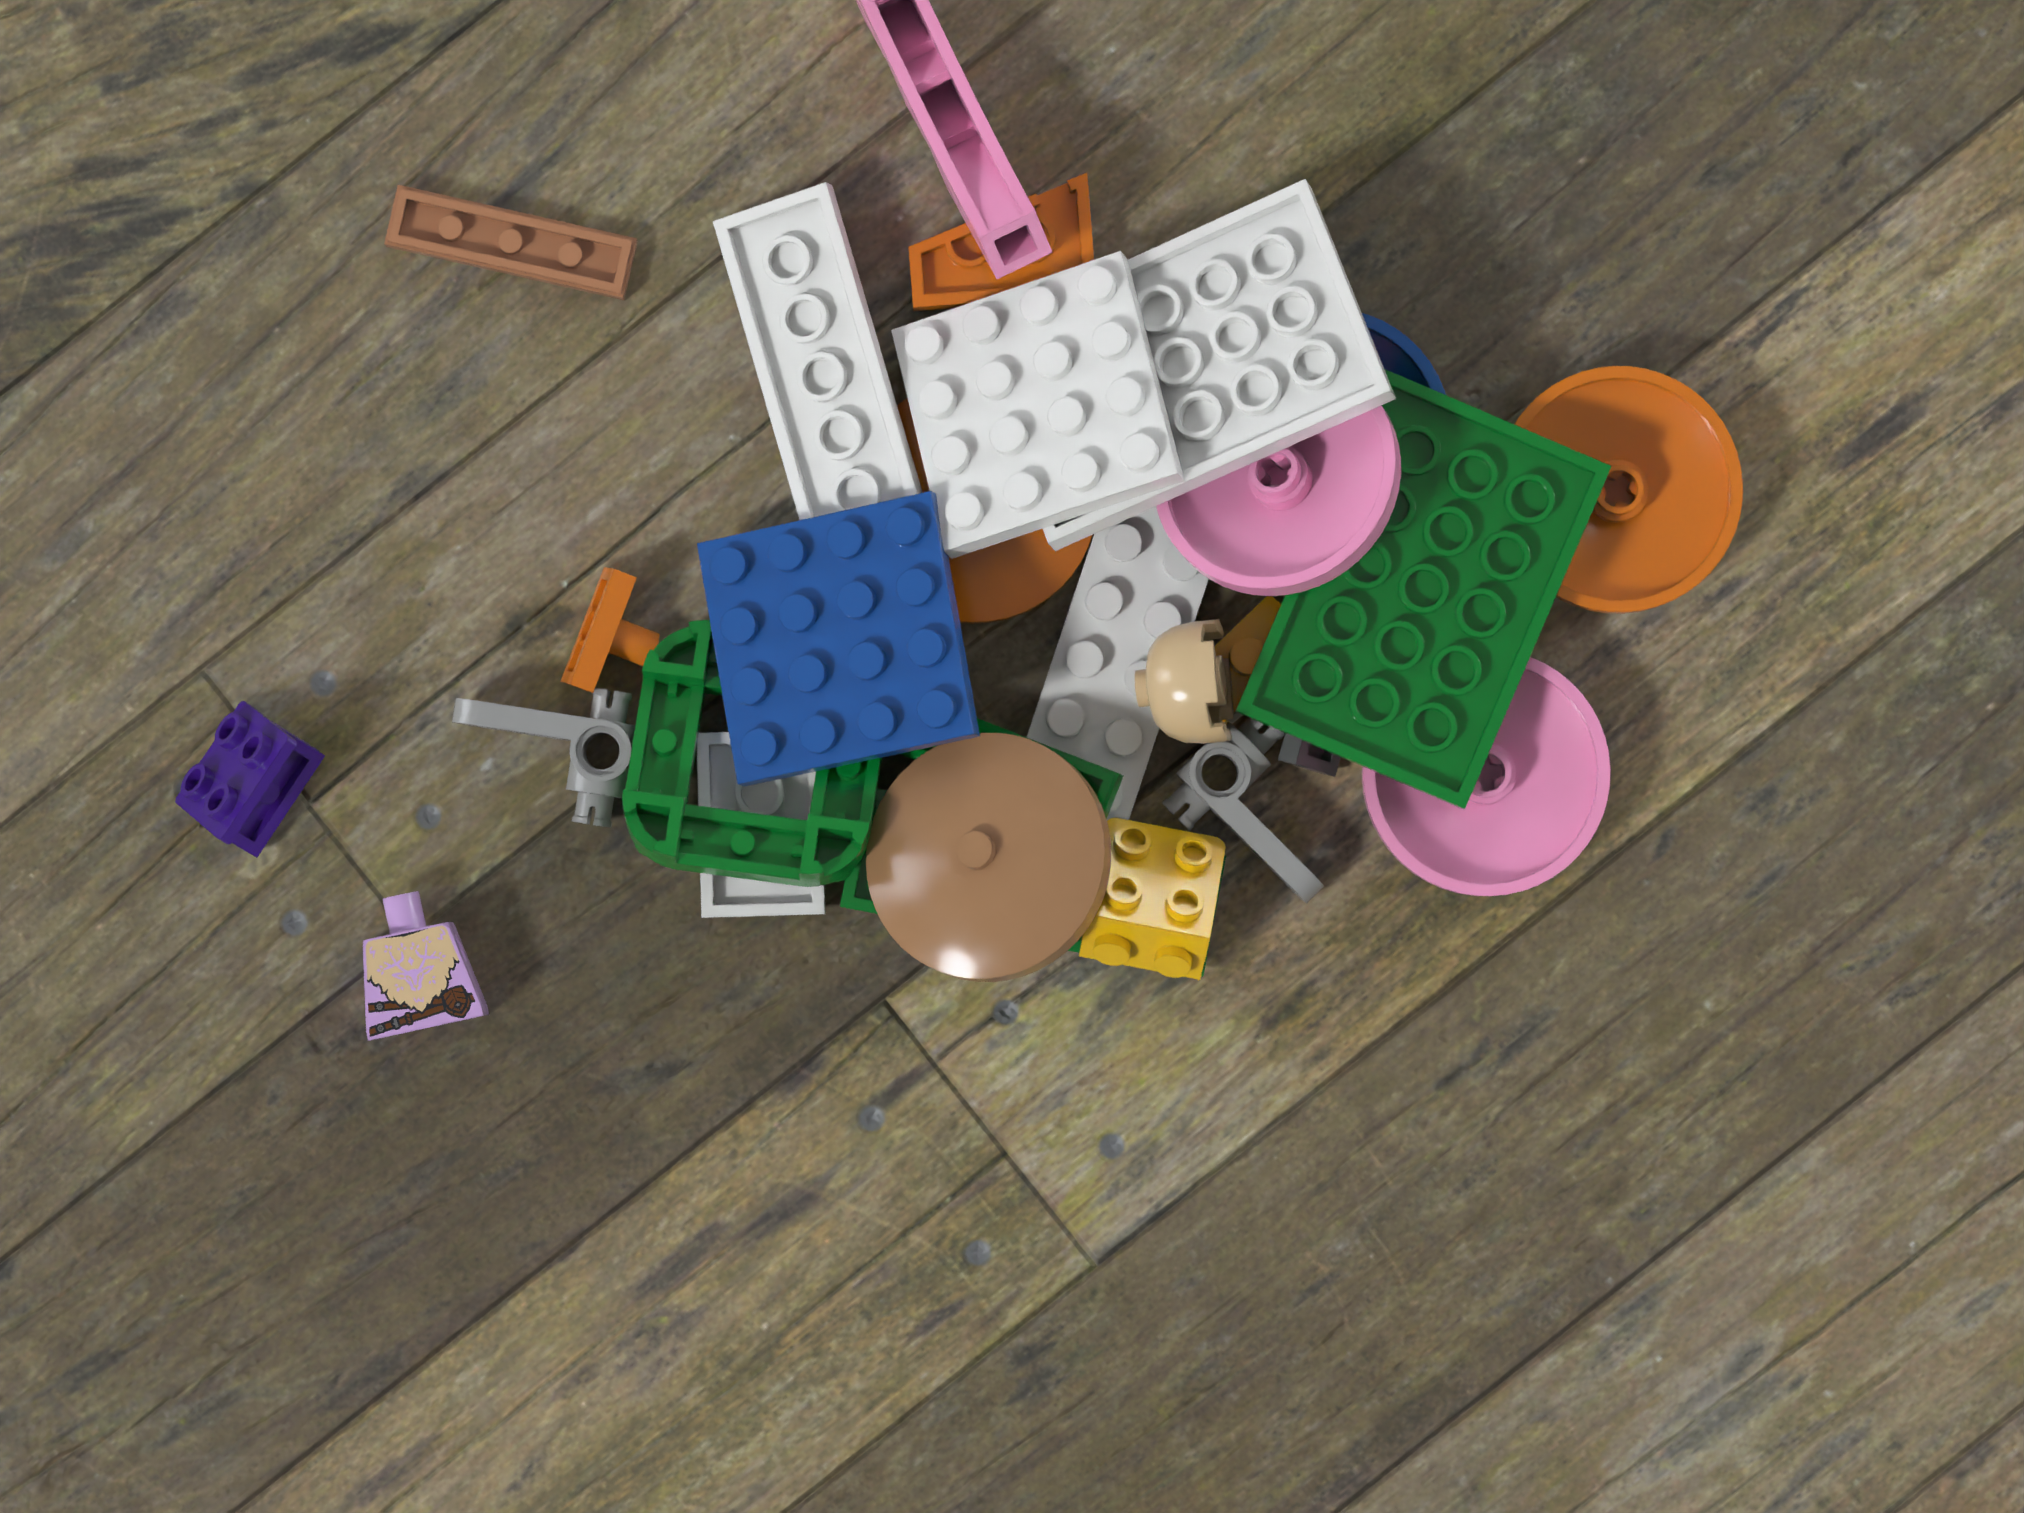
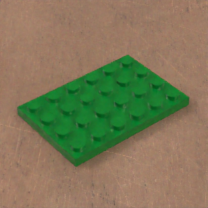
[1235,369,1612,810]

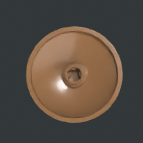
[866,733,1111,982]

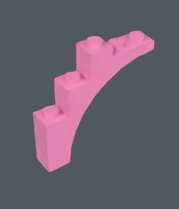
[856,0,1052,279]

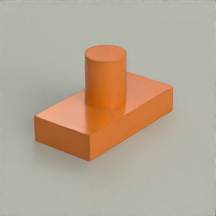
[561,567,660,693]

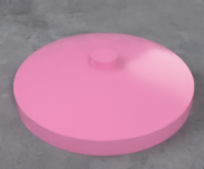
[1156,405,1401,596]
[1362,657,1611,896]

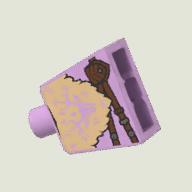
[363,891,489,1041]

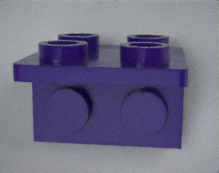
[175,701,325,858]

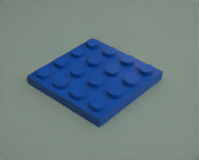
[697,491,980,786]

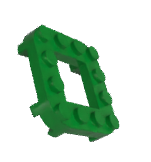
[622,620,882,887]

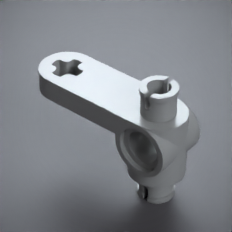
[452,688,635,828]
[1162,718,1324,904]

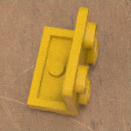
[1079,818,1226,980]

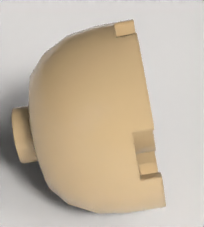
[1135,619,1234,744]

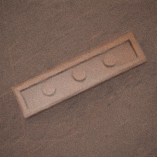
[384,185,638,300]

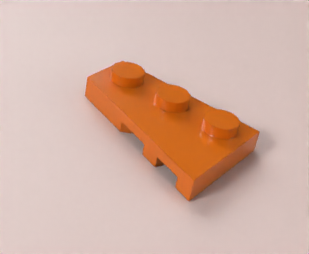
[908,173,1094,311]

